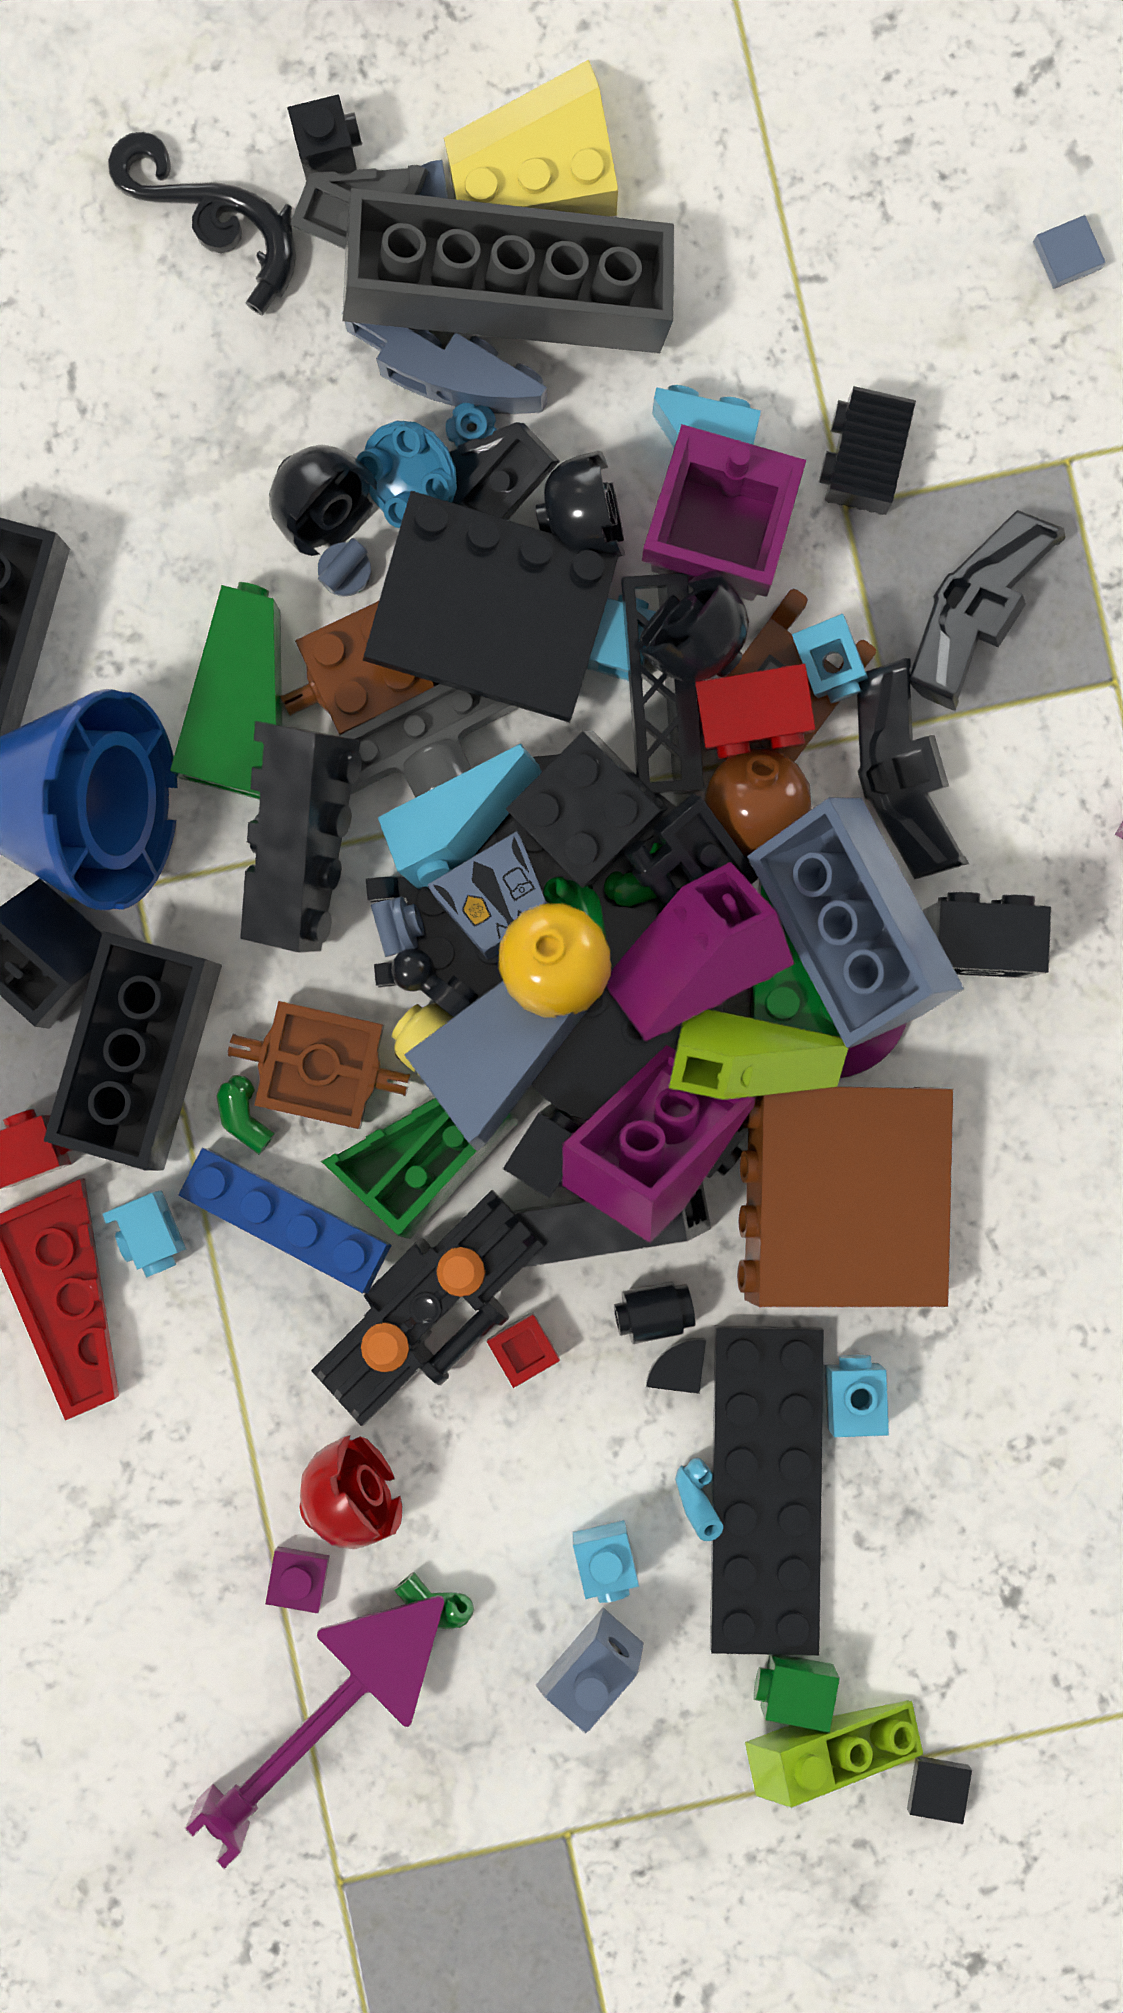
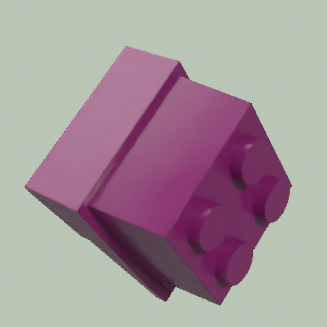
[642,424,806,601]

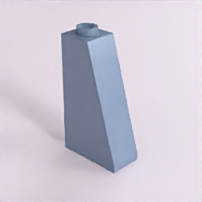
[404,981,590,1151]

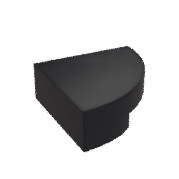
[646,1338,706,1394]

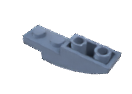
[342,312,547,414]

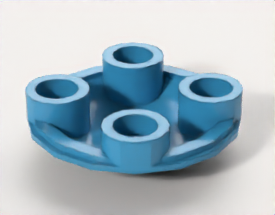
[357,420,457,528]

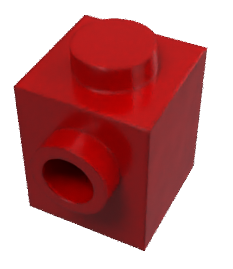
[0,1109,73,1189]

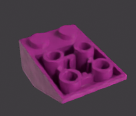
[606,862,794,1041]

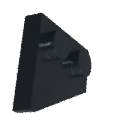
[449,422,560,520]

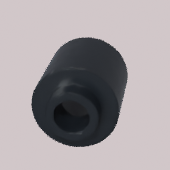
[614,1281,696,1344]

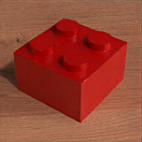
[695,664,815,759]

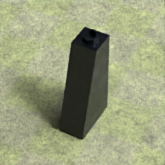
[514,1182,711,1267]

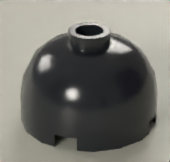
[269,444,377,556]
[535,450,625,557]
[639,571,749,683]

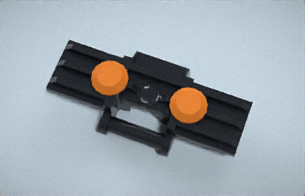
[311,1190,545,1426]

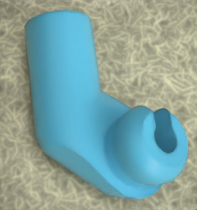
[675,1458,723,1541]

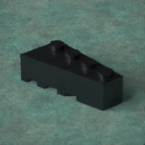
[240,721,362,953]

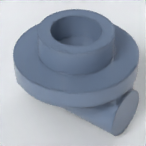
[317,538,371,597]
[371,896,424,957]

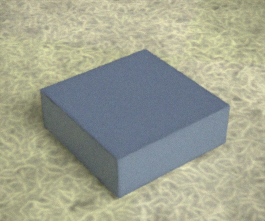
[1033,215,1106,289]

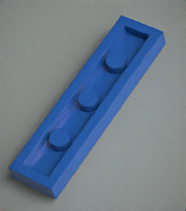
[178,1148,392,1293]

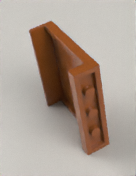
[737,1086,953,1307]

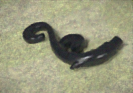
[108,132,296,315]

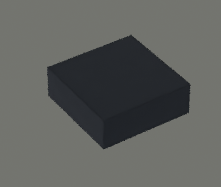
[907,1756,972,1824]

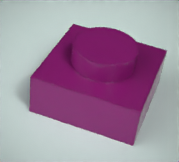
[265,1546,330,1613]

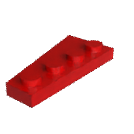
[0,1178,119,1421]

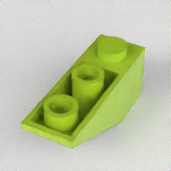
[669,1009,848,1100]
[745,1700,923,1808]

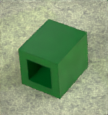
[754,1655,840,1733]

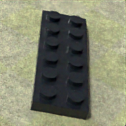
[710,1326,824,1656]

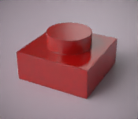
[486,1312,560,1388]

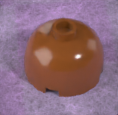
[705,748,812,856]

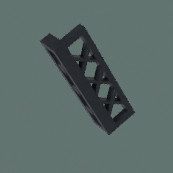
[621,573,704,795]

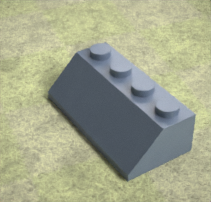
[747,797,964,1048]

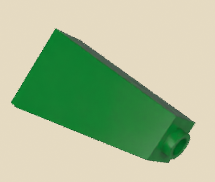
[170,582,282,800]

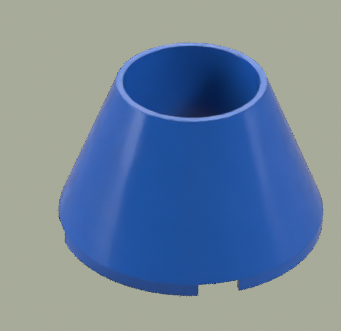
[0,689,178,911]

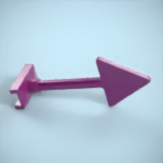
[185,1595,444,1869]

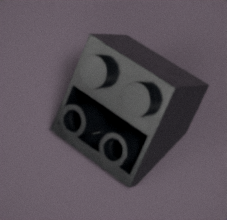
[0,878,102,1029]

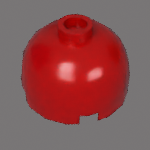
[300,1435,402,1549]

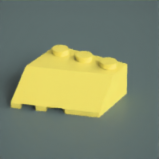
[444,60,618,217]

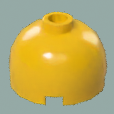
[499,904,611,1018]

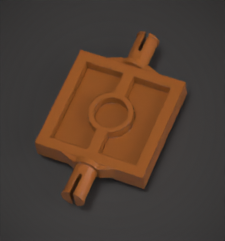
[280,601,434,735]
[228,1001,411,1129]

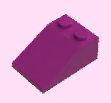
[562,1045,755,1243]

